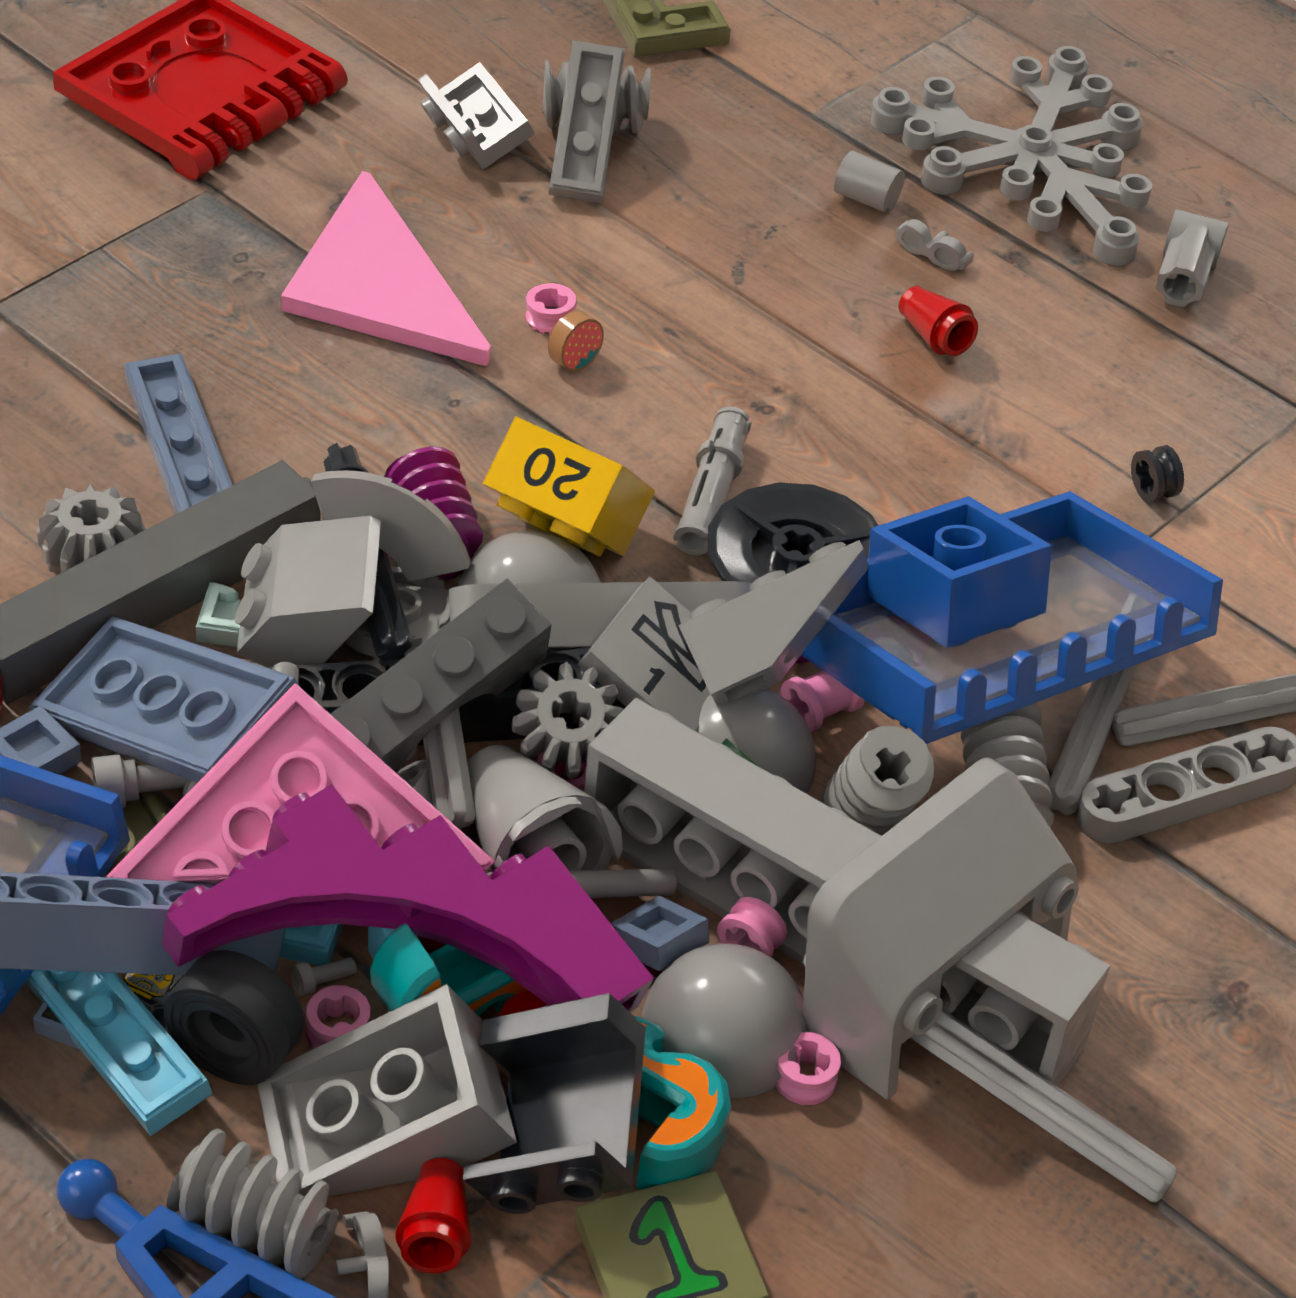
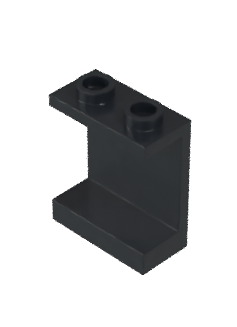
[463,993,646,1214]

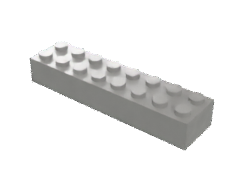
[584,698,1110,1086]

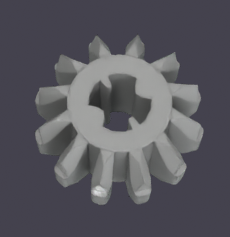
[37,483,146,573]
[512,662,624,780]

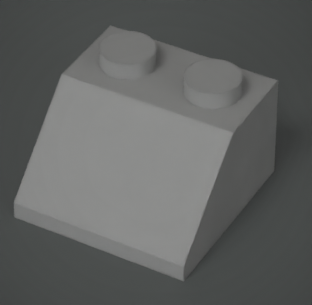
[235,516,381,667]

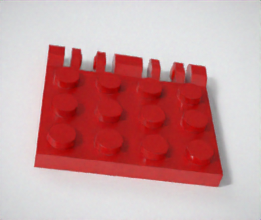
[53,0,348,180]

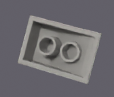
[258,984,517,1197]

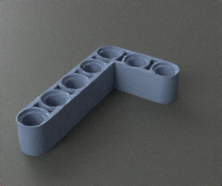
[0,867,286,975]

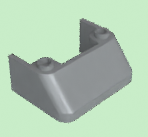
[803,758,1079,1100]

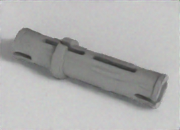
[673,406,752,556]

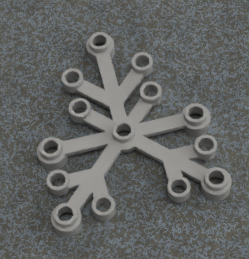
[870,46,1152,266]

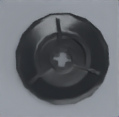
[708,482,879,584]

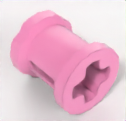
[781,670,864,732]

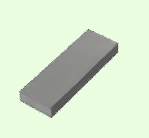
[549,40,625,203]

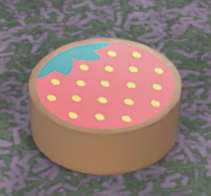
[548,311,604,372]

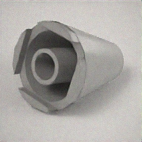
[467,745,623,872]

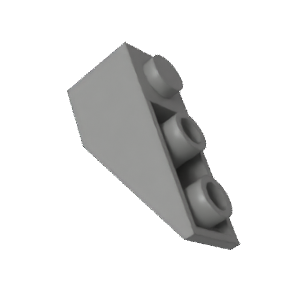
[679,540,869,706]

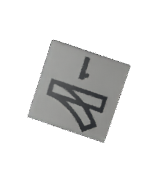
[578,576,710,731]

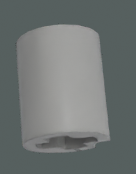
[834,150,905,212]

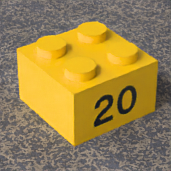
[482,416,656,557]

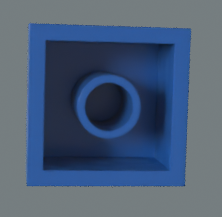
[867,496,1052,648]

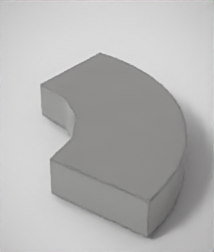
[311,470,471,583]

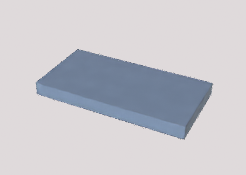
[29,616,300,783]

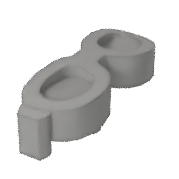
[895,219,974,271]
[336,1211,389,1298]

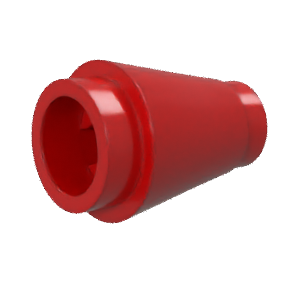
[898,286,978,356]
[395,1158,471,1274]

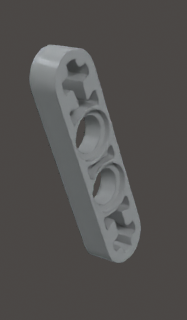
[1076,726,1296,843]

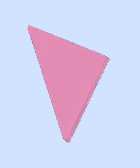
[281,171,491,366]
[106,683,495,883]

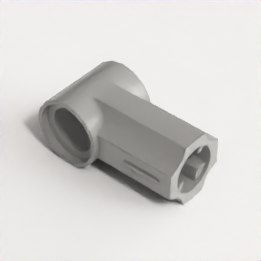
[1155,209,1229,308]

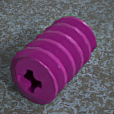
[384,446,483,580]

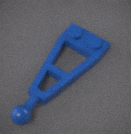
[56,1159,336,1298]

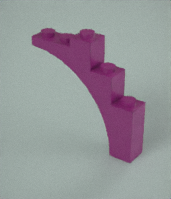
[161,784,654,1012]

